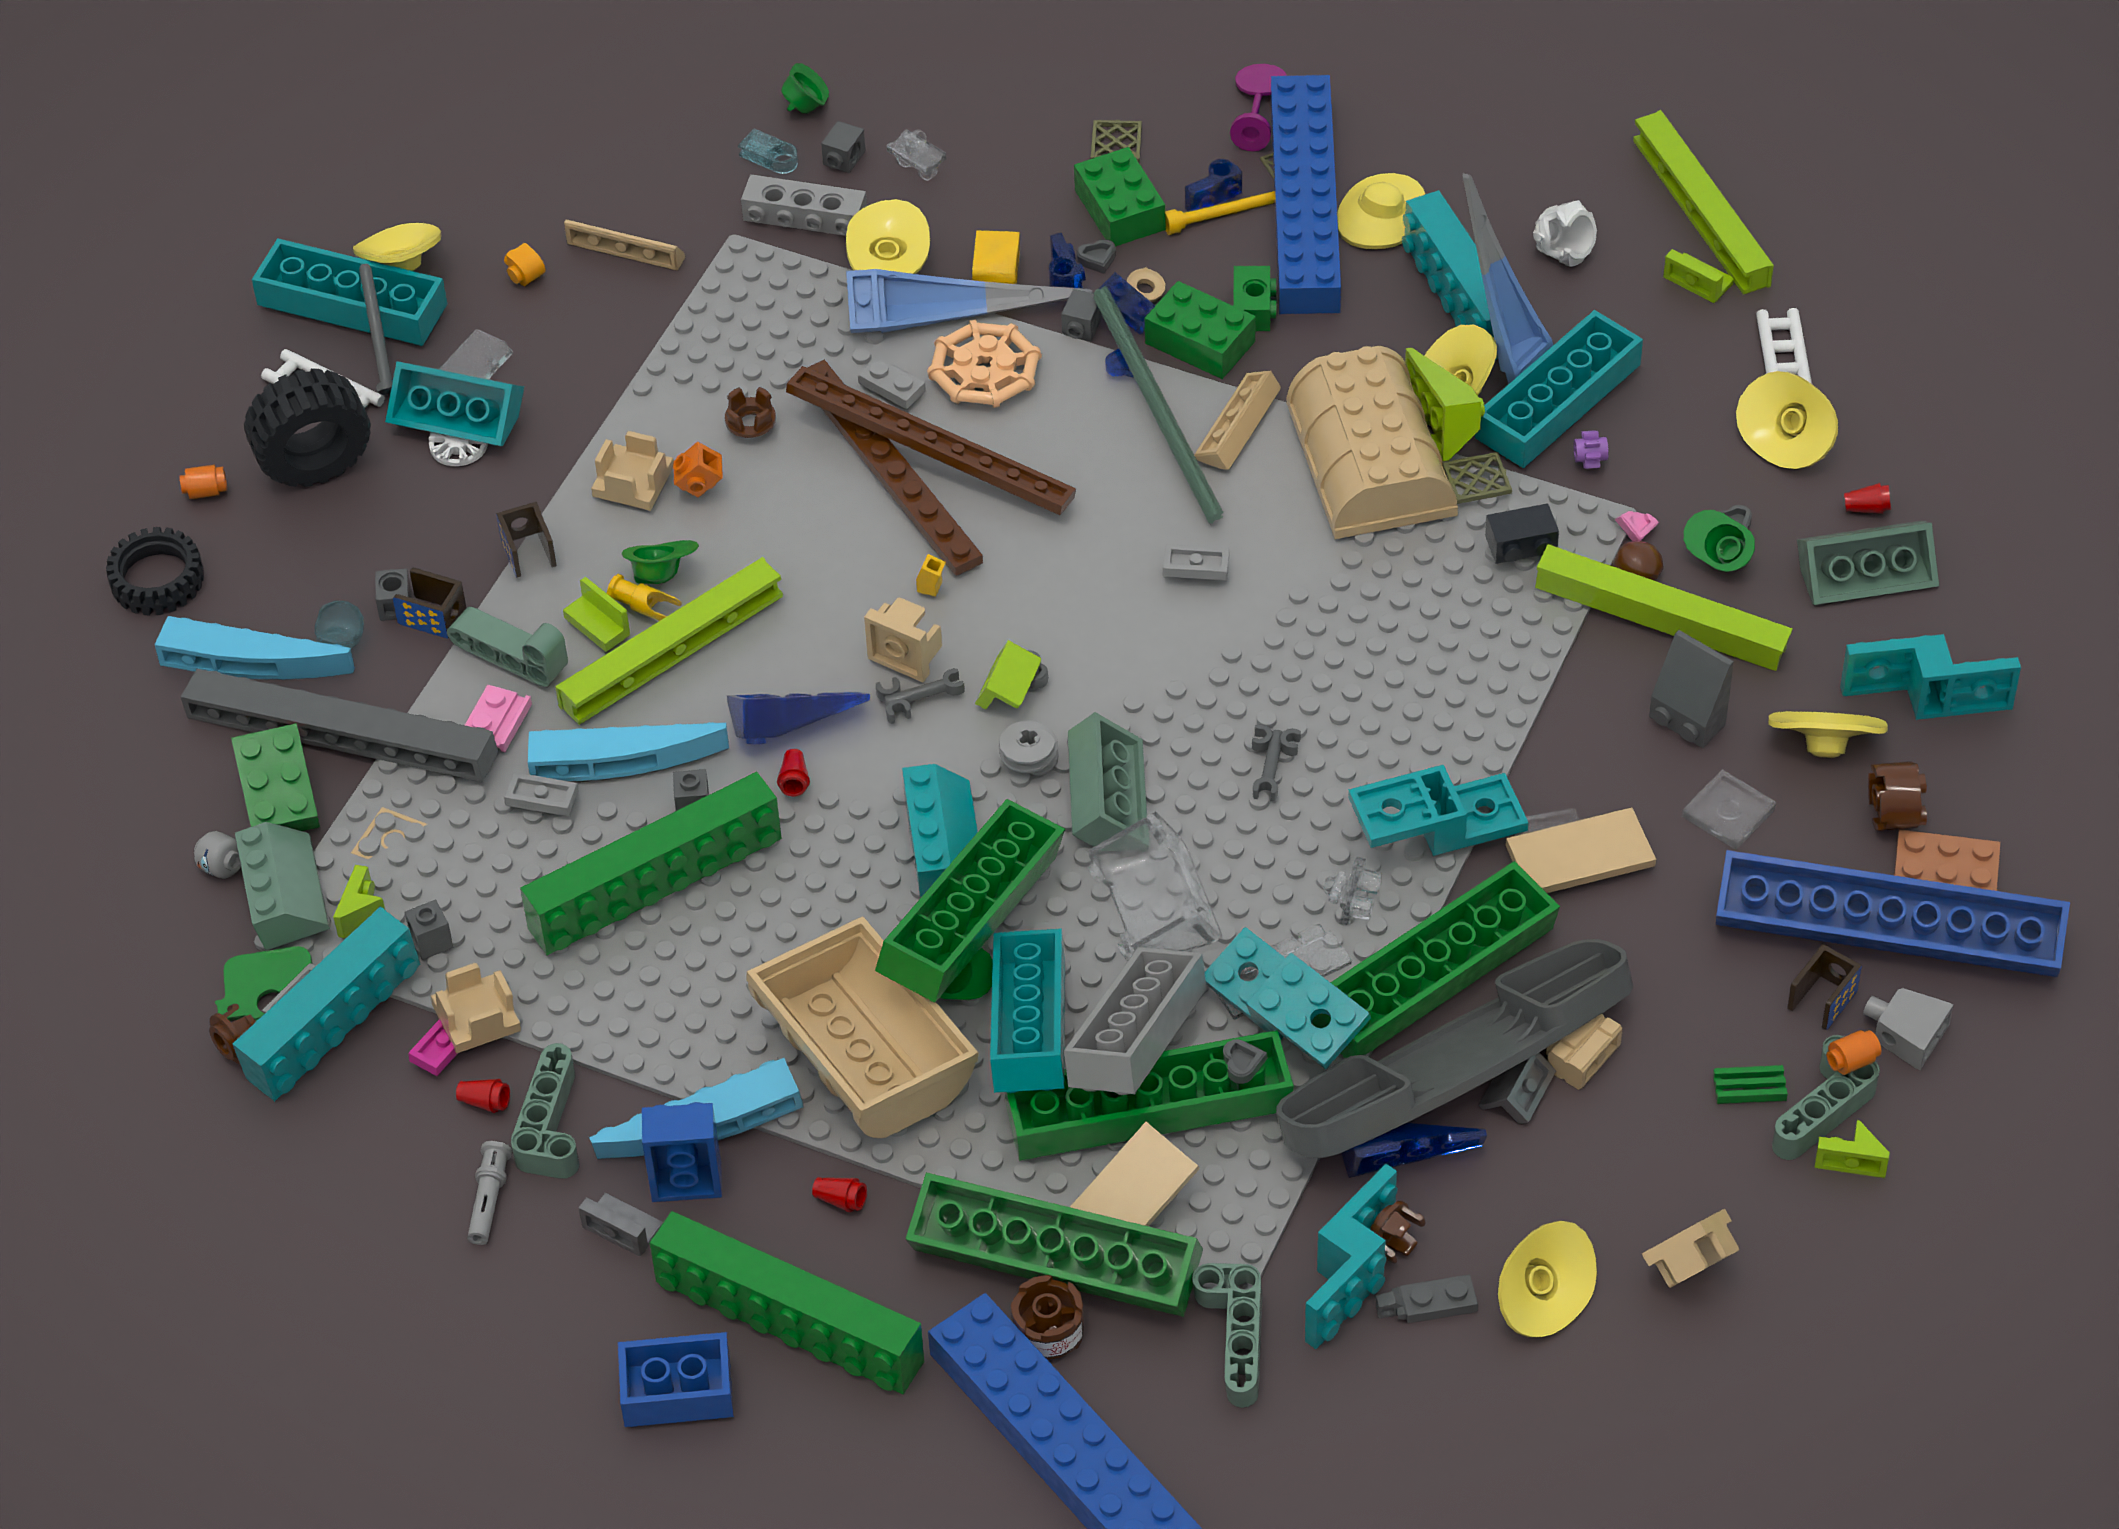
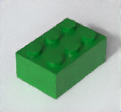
[1074,147,1166,247]
[1145,281,1256,380]
[231,723,320,831]

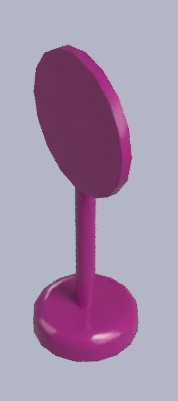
[1230,64,1287,151]

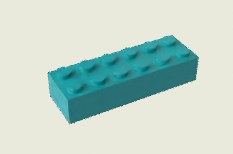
[1402,190,1498,360]
[252,238,448,346]
[1475,310,1643,468]
[233,907,421,1102]
[990,928,1065,1093]

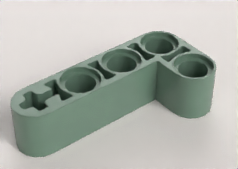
[447,607,568,687]
[1772,1035,1880,1160]
[511,1043,579,1178]
[1192,1263,1262,1408]

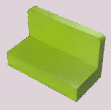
[1663,249,1734,303]
[563,577,630,652]
[975,640,1041,709]

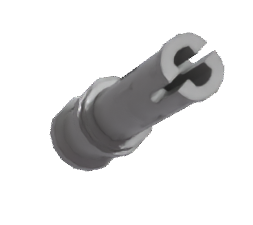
[467,1141,512,1245]

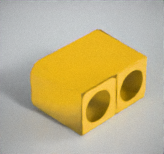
[972,230,1020,284]

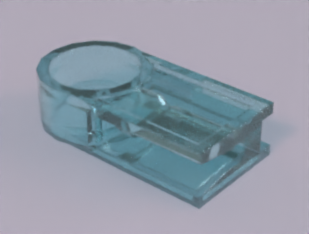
[738,129,798,174]

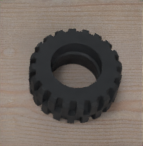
[244,368,371,487]

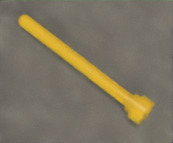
[1165,191,1275,235]

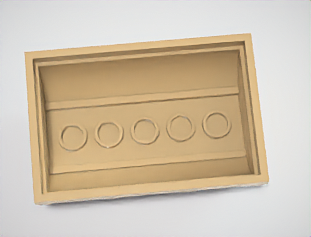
[1287,346,1458,539]
[746,916,979,1138]

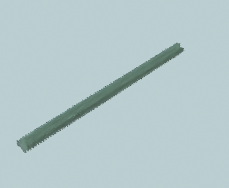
[1093,286,1224,524]

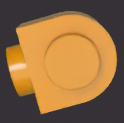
[504,243,546,286]

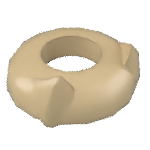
[1126,267,1165,303]

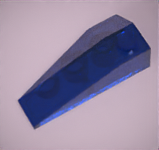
[727,692,870,744]
[1341,1123,1488,1178]

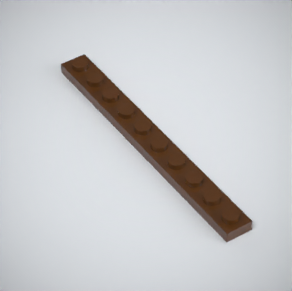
[807,359,983,576]
[786,366,1076,515]

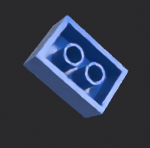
[642,1102,722,1202]
[618,1332,734,1427]

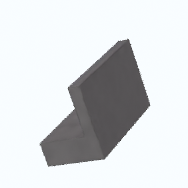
[1478,1052,1556,1124]
[579,1193,664,1257]

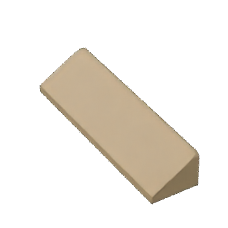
[564,220,685,270]
[1194,371,1281,470]

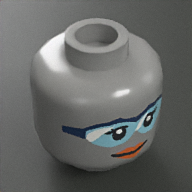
[194,831,241,879]

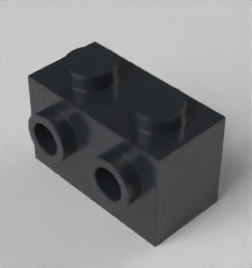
[1485,503,1559,564]

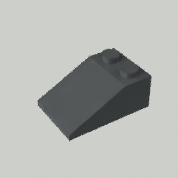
[1649,630,1734,748]

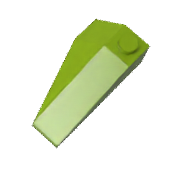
[1405,348,1485,461]

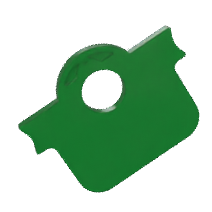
[215,946,312,1021]

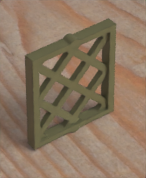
[1091,120,1142,163]
[1442,452,1512,504]

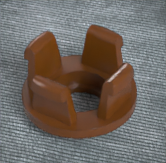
[725,387,776,438]
[209,1004,256,1064]
[1370,1201,1426,1264]

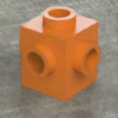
[673,442,723,498]

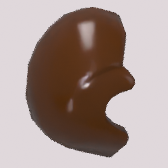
[1611,541,1664,581]

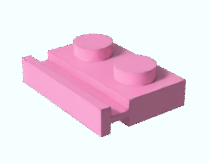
[465,685,532,752]

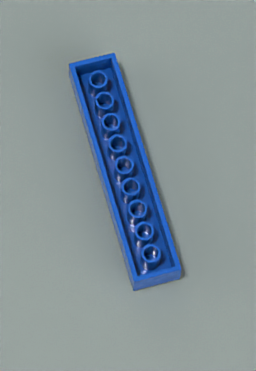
[1271,75,1341,314]
[1716,850,2070,977]
[928,1293,1202,1529]

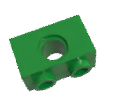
[1234,266,1276,331]

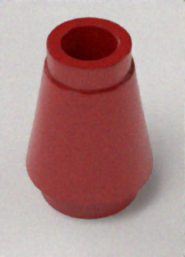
[1844,483,1891,514]
[777,749,810,797]
[456,1079,510,1113]
[812,1177,867,1213]

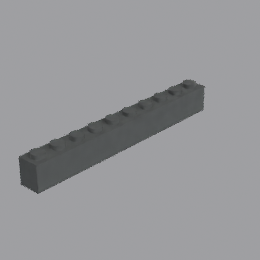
[181,669,498,782]

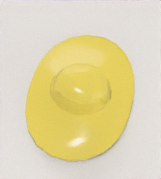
[1337,173,1425,249]
[846,199,930,274]
[353,223,441,271]
[1424,324,1497,426]
[1736,371,1838,469]
[1768,711,1888,758]
[1498,1221,1597,1337]

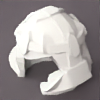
[1533,200,1597,267]

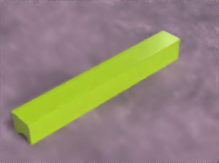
[1633,110,1774,295]
[1535,544,1793,671]
[555,557,783,725]

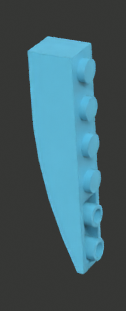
[155,616,355,680]
[528,722,729,781]
[589,1058,803,1159]

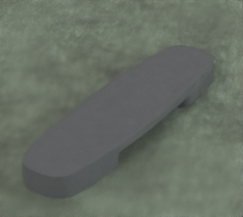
[1276,939,1633,1158]

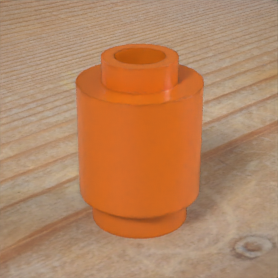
[180,464,227,499]
[1826,1030,1882,1075]

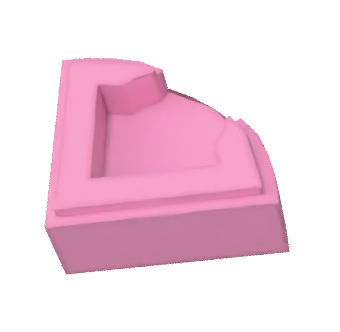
[1615,511,1659,541]

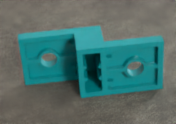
[1840,634,2021,720]
[1348,764,1529,856]
[1205,927,1371,1069]
[1305,1164,1398,1349]

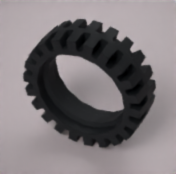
[106,527,204,616]

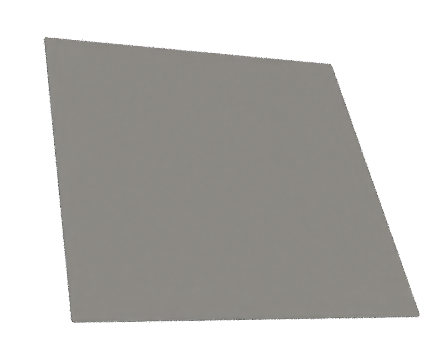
[254,234,1636,1290]

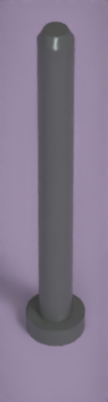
[359,264,393,395]

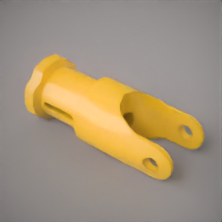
[607,574,682,621]

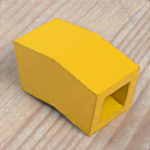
[916,554,946,597]

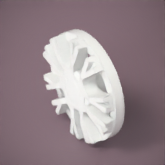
[429,432,488,466]

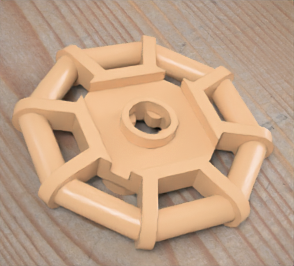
[927,319,1042,408]

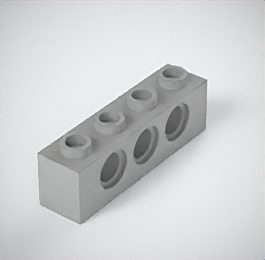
[741,174,867,236]

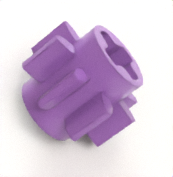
[1574,431,1608,469]

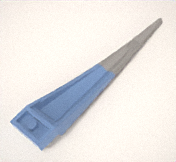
[1463,173,1553,384]
[846,269,1092,333]

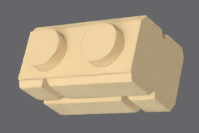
[1546,1014,1622,1090]

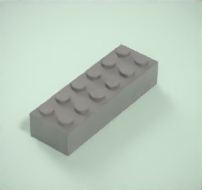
[1064,947,1206,1095]

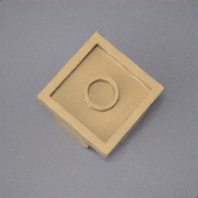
[591,431,673,511]
[864,597,942,682]
[431,963,521,1054]
[1642,1209,1739,1288]

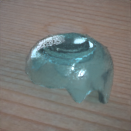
[314,600,364,648]

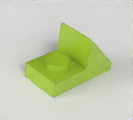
[333,864,385,938]
[1815,1120,1890,1178]

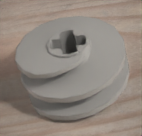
[999,721,1059,775]

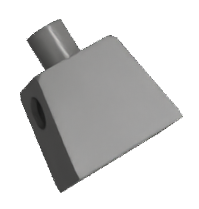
[1863,988,1953,1070]

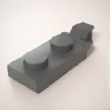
[1375,1274,1478,1323]

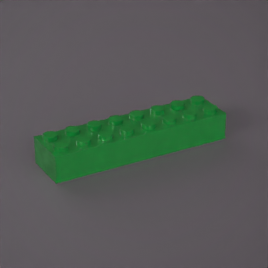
[520,771,782,956]
[875,799,1065,1003]
[1312,861,1560,1058]
[1005,1030,1294,1161]
[906,1172,1203,1317]
[650,1211,925,1395]

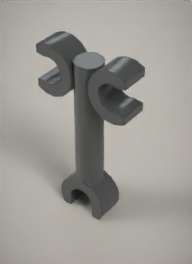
[876,668,965,724]
[1252,724,1301,801]

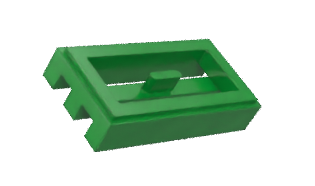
[1713,1065,1788,1104]

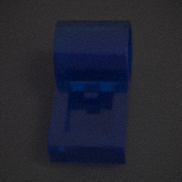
[1185,159,1242,212]
[1049,233,1086,288]
[1098,272,1155,335]

